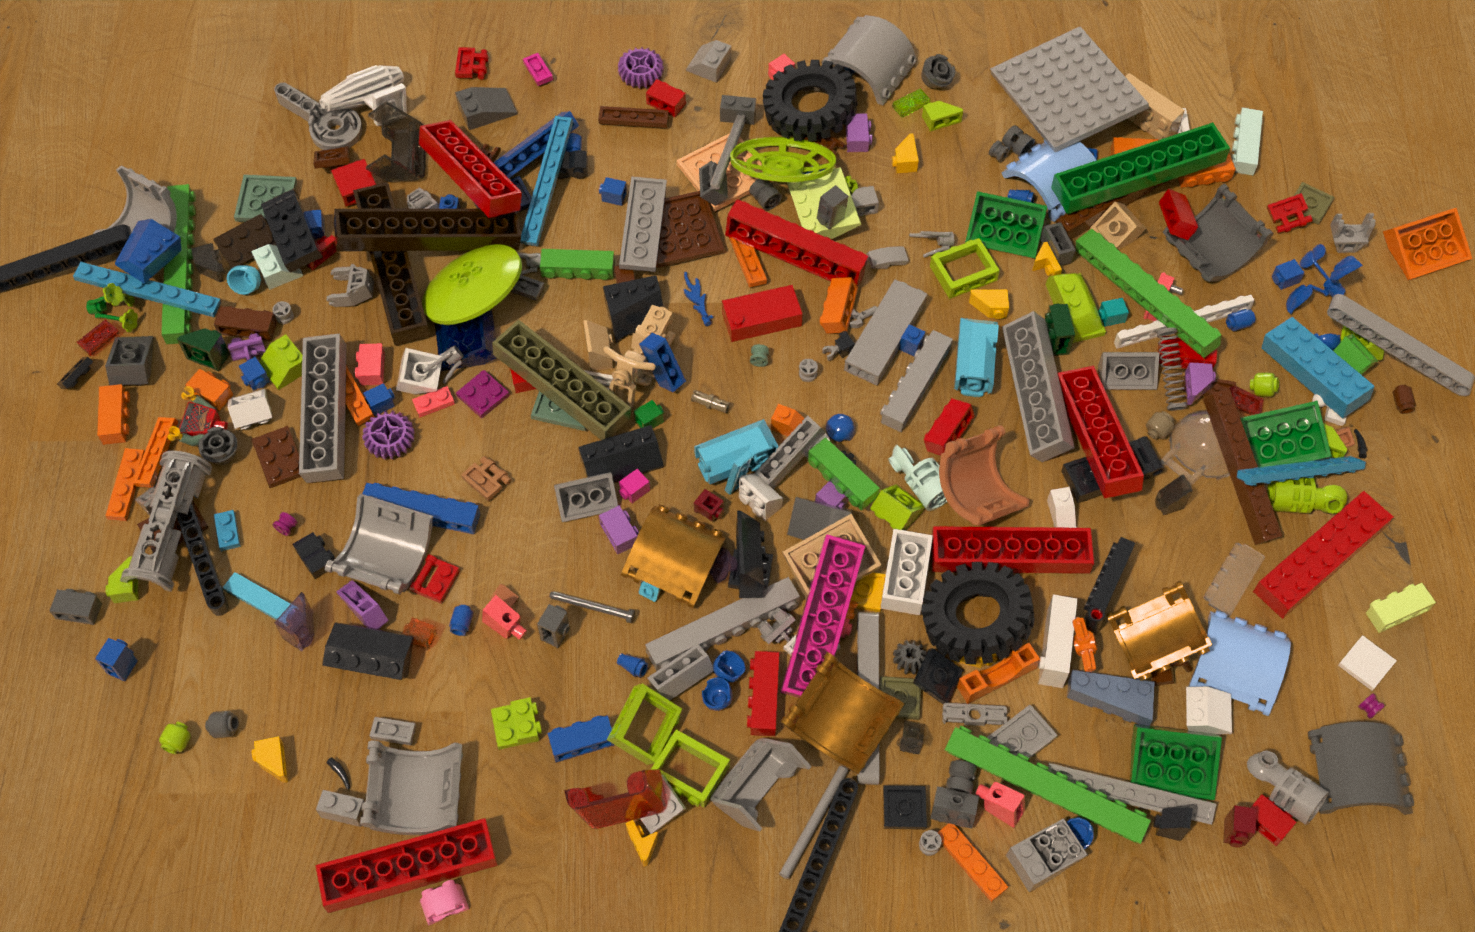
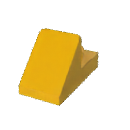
[1032,242,1062,276]
[625,820,658,867]

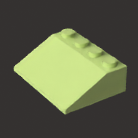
[787,167,862,239]

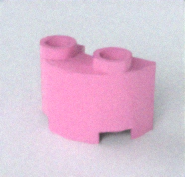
[420,880,469,926]

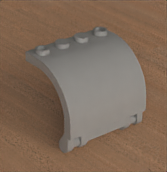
[821,15,917,105]
[93,166,177,234]
[325,494,433,595]
[360,741,463,835]

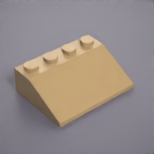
[782,514,881,600]

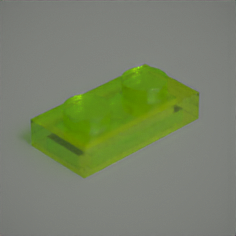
[892,88,930,118]

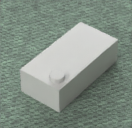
[881,529,933,615]
[1038,595,1077,688]

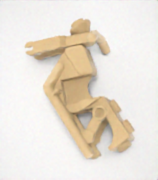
[603,305,676,410]

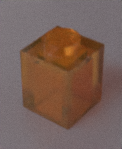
[403,617,437,650]

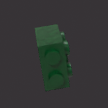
[1045,303,1075,356]

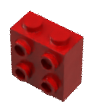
[331,159,376,207]

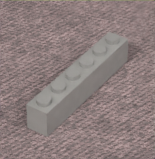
[880,330,953,432]

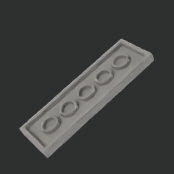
[619,177,667,272]

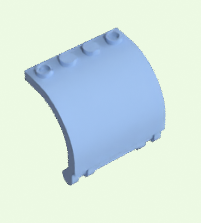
[1001,140,1096,222]
[1188,610,1291,716]

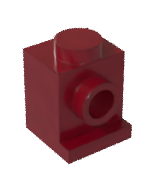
[693,489,725,522]

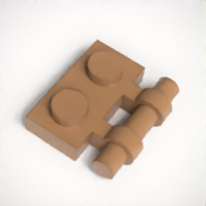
[461,456,512,501]

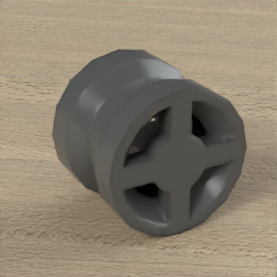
[988,140,1010,162]

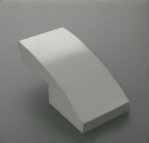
[867,246,909,269]

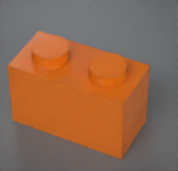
[185,369,233,411]

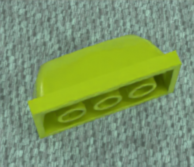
[1045,273,1106,343]

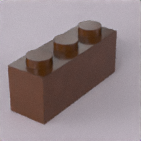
[214,306,277,341]

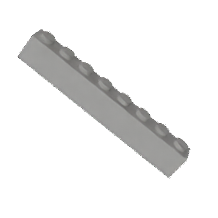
[645,577,800,671]

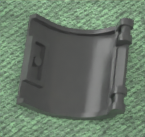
[1163,184,1274,282]
[1308,722,1414,815]

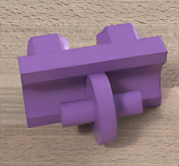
[228,333,266,361]

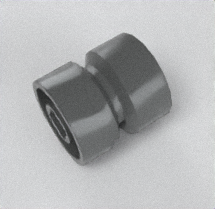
[1002,125,1035,156]
[749,179,782,211]
[945,760,977,794]

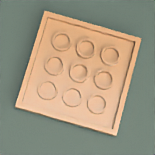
[677,133,773,212]

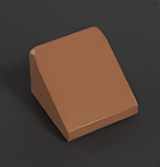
[1335,427,1355,448]
[490,584,519,608]

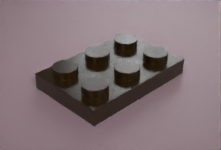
[213,214,277,269]

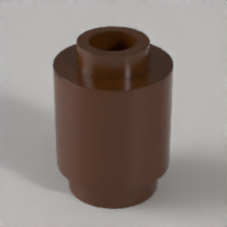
[1392,385,1416,414]

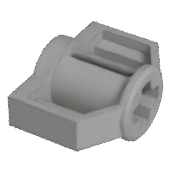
[407,187,439,209]

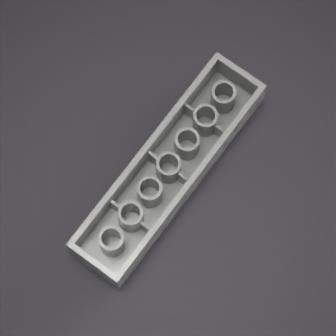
[1002,311,1075,462]
[299,334,346,483]

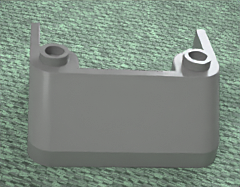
[710,738,811,831]

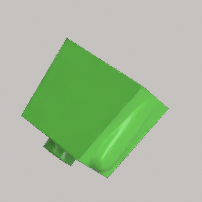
[1333,334,1378,375]

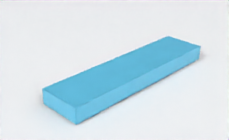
[725,451,753,495]
[222,572,300,627]

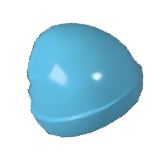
[227,265,261,295]

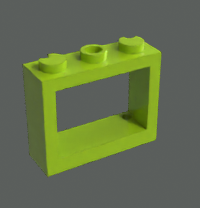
[930,238,1000,299]
[607,683,682,765]
[650,730,730,808]

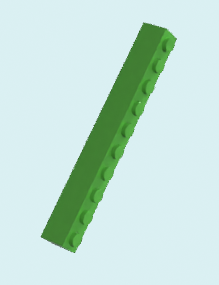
[161,184,196,345]
[1076,229,1221,358]
[944,726,1151,844]

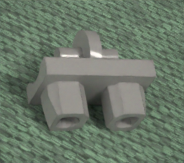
[757,607,795,644]

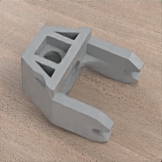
[1330,213,1375,253]
[326,264,374,307]

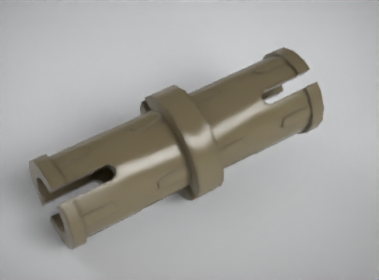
[691,390,730,414]

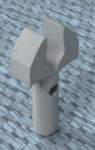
[849,306,878,328]

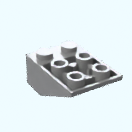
[1006,818,1087,892]

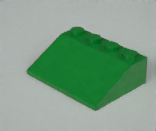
[965,191,1047,259]
[1240,400,1332,468]
[1130,724,1222,800]

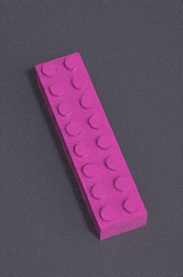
[780,534,865,698]

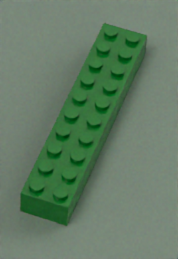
[1051,122,1230,214]

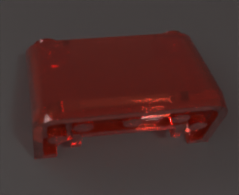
[564,769,667,829]

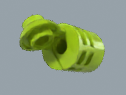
[1267,477,1347,514]

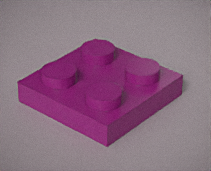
[456,370,510,419]

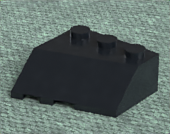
[603,275,664,343]

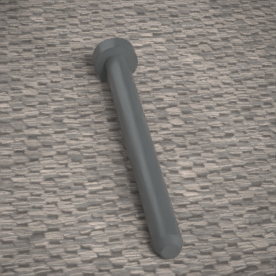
[549,591,635,623]

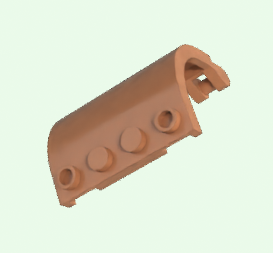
[939,425,1030,526]

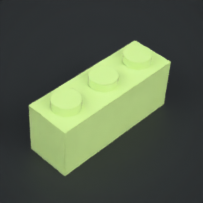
[1366,583,1436,633]

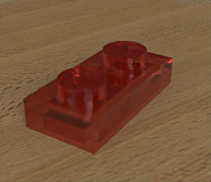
[77,319,119,357]
[1229,385,1264,415]

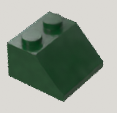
[177,328,230,372]

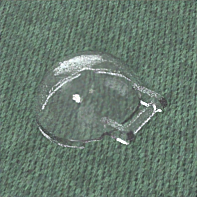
[1161,410,1230,487]

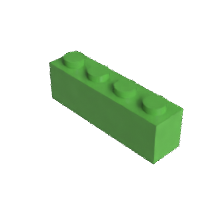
[540,249,615,280]
[808,437,880,511]

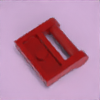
[409,555,460,604]

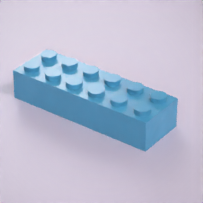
[1262,317,1375,418]

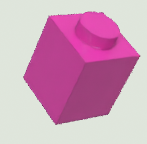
[619,469,650,504]

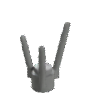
[909,231,954,257]
[518,253,541,275]
[423,346,463,384]

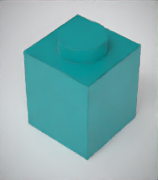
[1098,298,1129,327]

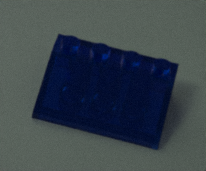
[435,308,497,371]

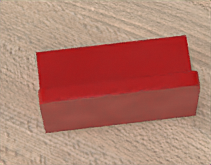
[307,235,336,271]

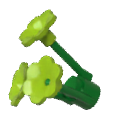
[86,283,138,332]

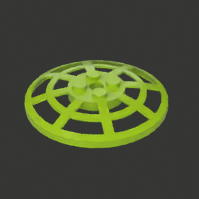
[730,137,836,182]

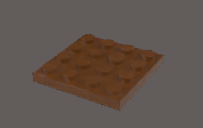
[656,191,724,268]

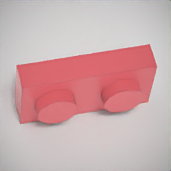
[412,386,455,418]

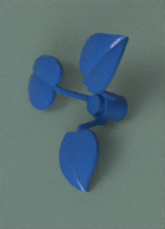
[1286,244,1363,314]

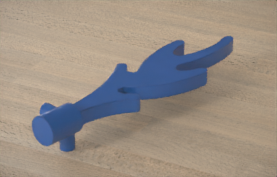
[684,272,713,326]

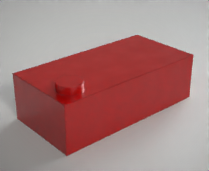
[722,285,803,342]

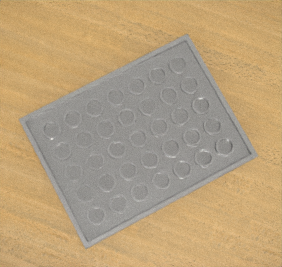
[990,27,1149,153]

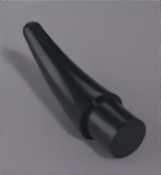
[1354,429,1368,459]
[326,757,350,789]

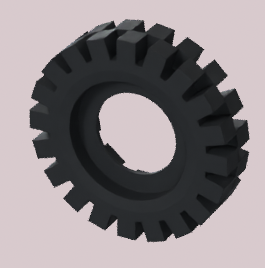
[763,60,858,141]
[922,561,1035,665]

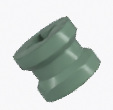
[750,344,769,367]

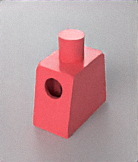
[482,595,527,640]
[975,782,1025,828]

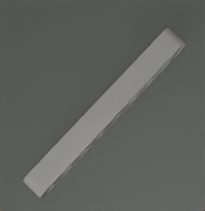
[1327,294,1475,396]
[857,612,879,785]

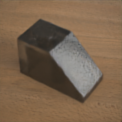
[1155,474,1193,515]

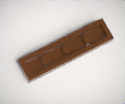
[598,106,669,128]

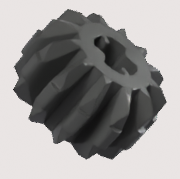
[893,639,927,675]

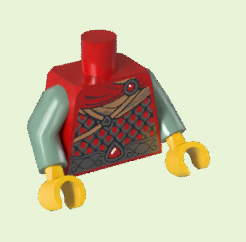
[168,386,228,447]

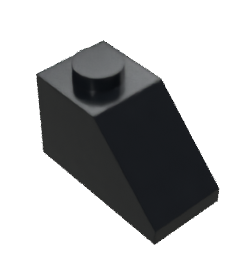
[1153,807,1193,841]

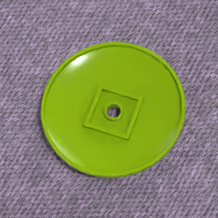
[422,244,522,325]

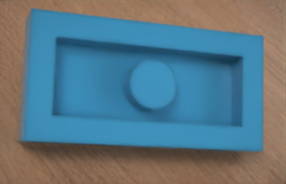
[214,510,241,551]

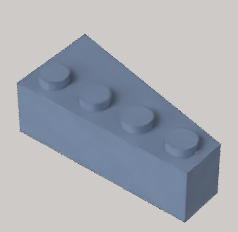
[1067,670,1155,726]

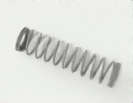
[1156,328,1188,410]

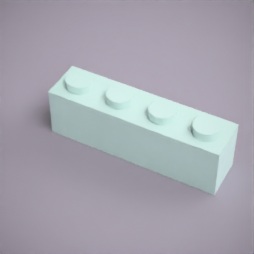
[1231,108,1263,175]

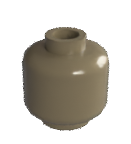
[1146,411,1175,440]

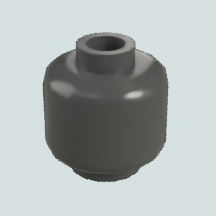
[205,710,239,738]

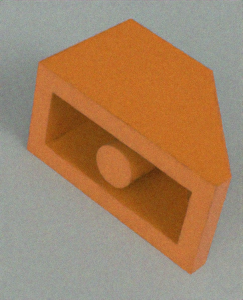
[771,404,805,436]

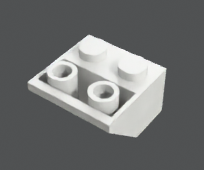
[739,473,783,521]

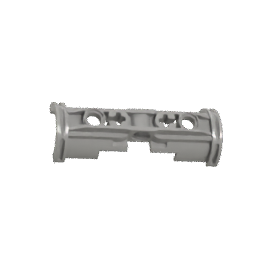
[120,451,212,592]

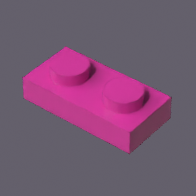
[523,53,553,86]

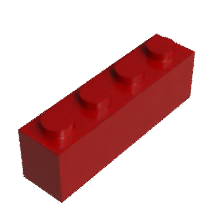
[747,651,779,736]

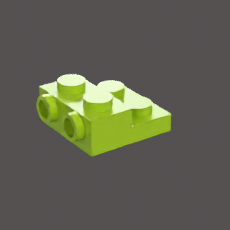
[491,697,542,750]

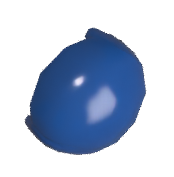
[1314,333,1341,351]
[826,414,856,442]
[713,650,746,683]
[702,677,733,711]
[1066,817,1094,850]

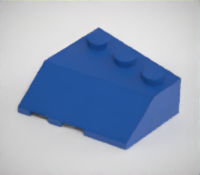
[115,219,182,284]

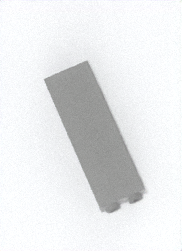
[844,280,927,386]

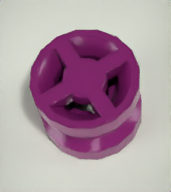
[272,512,298,536]
[1358,693,1385,719]

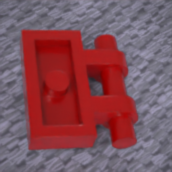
[455,47,489,80]
[1267,193,1313,233]

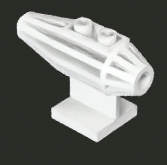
[319,65,407,126]

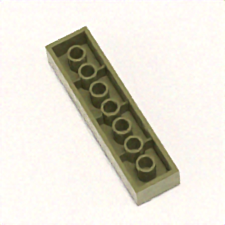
[492,319,631,440]

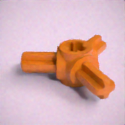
[1072,617,1098,672]

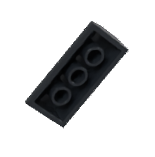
[578,425,664,483]
[736,511,768,598]
[322,622,414,680]

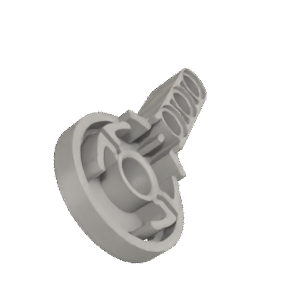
[274,83,362,150]

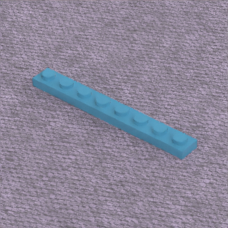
[520,116,573,246]
[73,262,221,317]
[1237,456,1366,485]

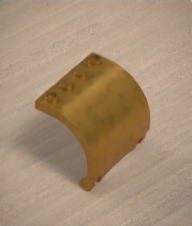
[620,504,726,609]
[1106,581,1212,681]
[780,652,904,774]

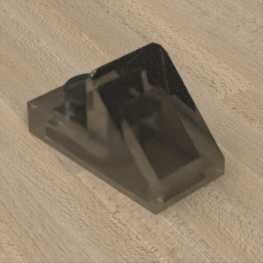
[900,720,925,754]

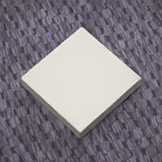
[1338,635,1397,691]

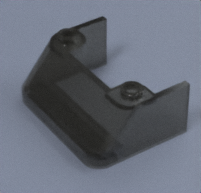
[366,101,426,182]

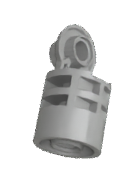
[1247,751,1329,825]

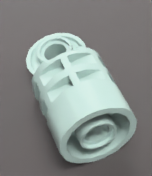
[888,445,948,511]

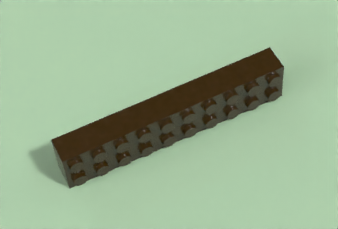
[353,182,430,346]
[333,208,521,252]

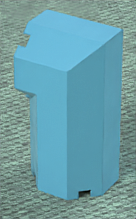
[954,318,999,397]
[694,419,779,484]

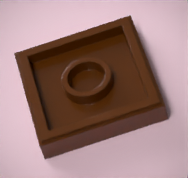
[313,146,350,169]

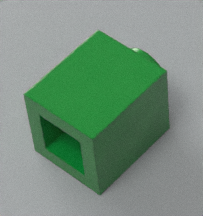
[634,400,664,428]

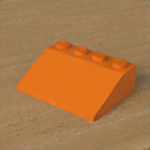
[1383,207,1473,280]

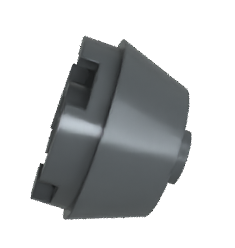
[921,54,955,89]
[199,427,237,465]

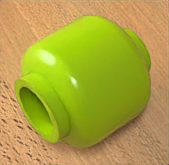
[1250,373,1279,397]
[159,722,191,754]

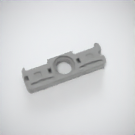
[942,703,1007,726]

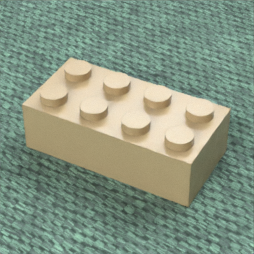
[1125,73,1185,140]

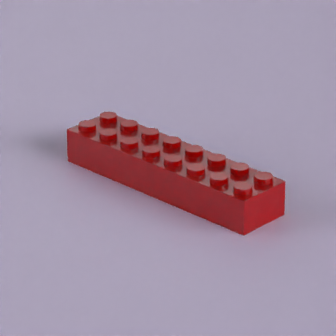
[419,120,522,218]
[725,199,869,287]
[1058,365,1144,499]
[1253,491,1394,619]
[931,526,1094,574]
[315,818,498,913]

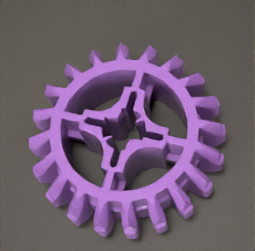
[618,47,664,89]
[362,410,415,460]

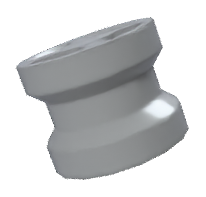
[272,301,294,324]
[799,359,818,382]
[919,830,942,856]

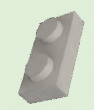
[370,717,416,745]

